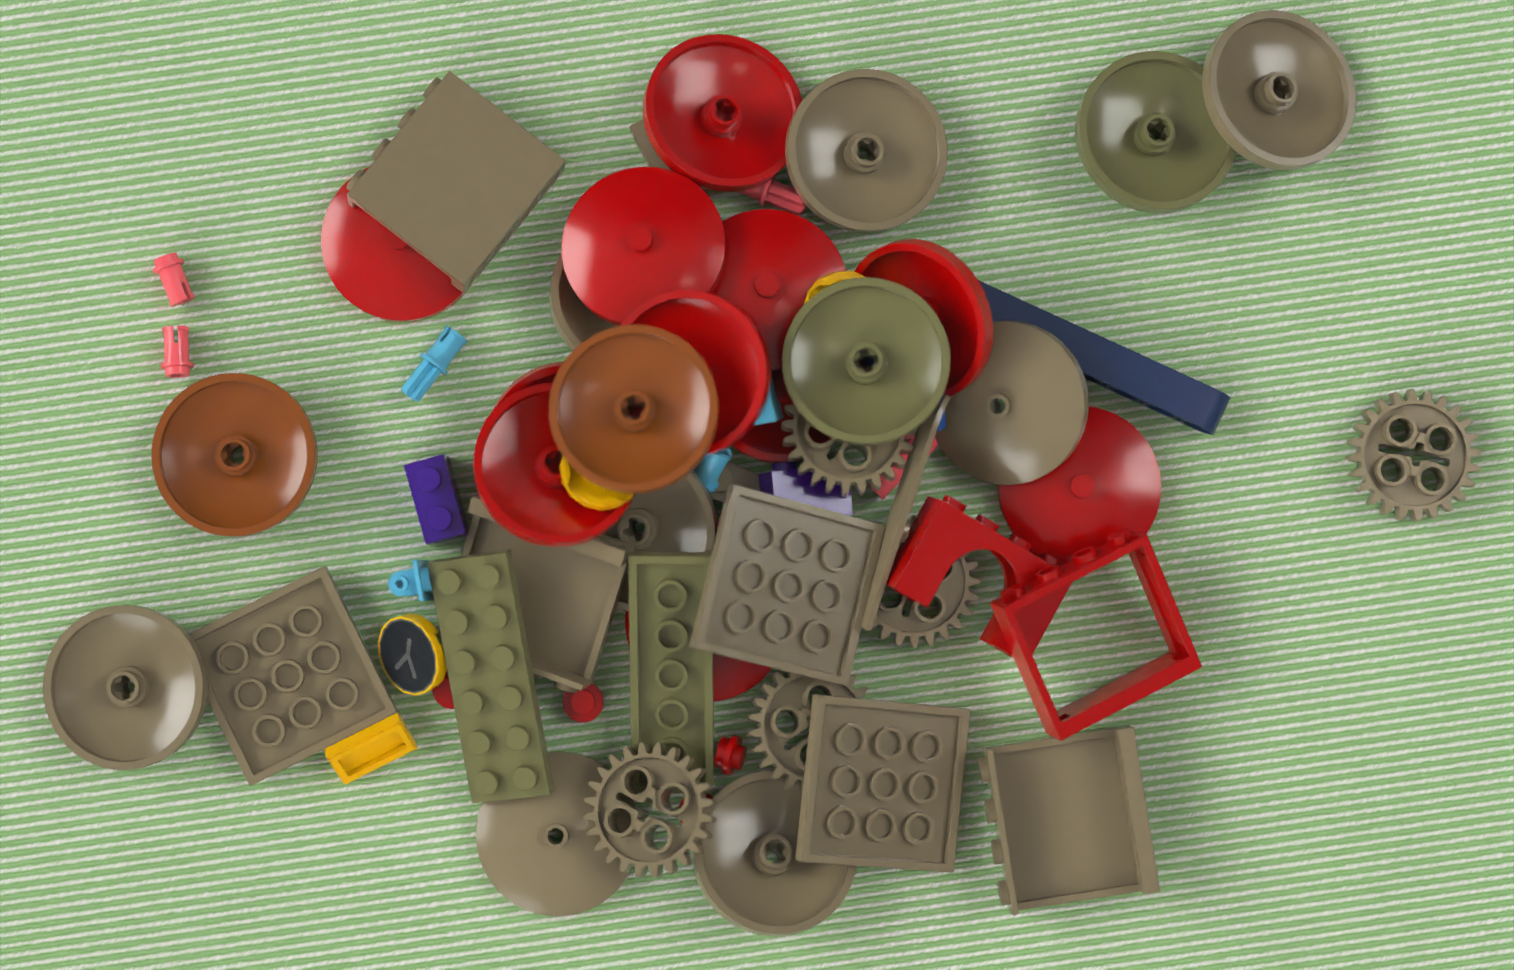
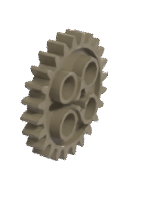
[781,365,916,497]
[1345,389,1482,522]
[872,515,980,648]
[747,672,868,793]
[583,742,718,878]

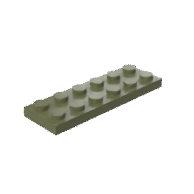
[427,549,554,804]
[628,552,714,794]

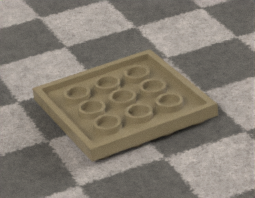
[689,484,885,686]
[189,566,399,786]
[795,694,970,873]

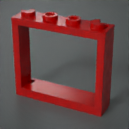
[990,529,1202,741]

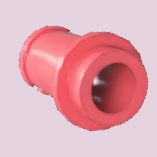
[153,252,195,307]
[161,325,194,378]

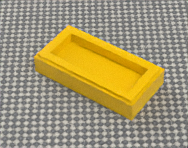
[324,712,418,785]

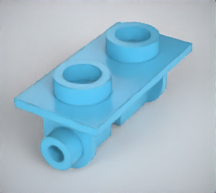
[388,560,434,601]

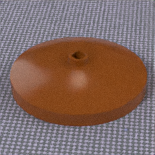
[549,324,719,494]
[151,373,318,537]

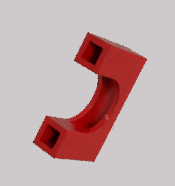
[886,495,1072,659]

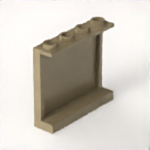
[346,71,566,293]
[435,494,635,693]
[978,725,1160,915]

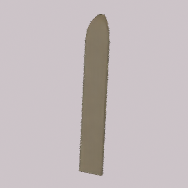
[861,395,951,631]

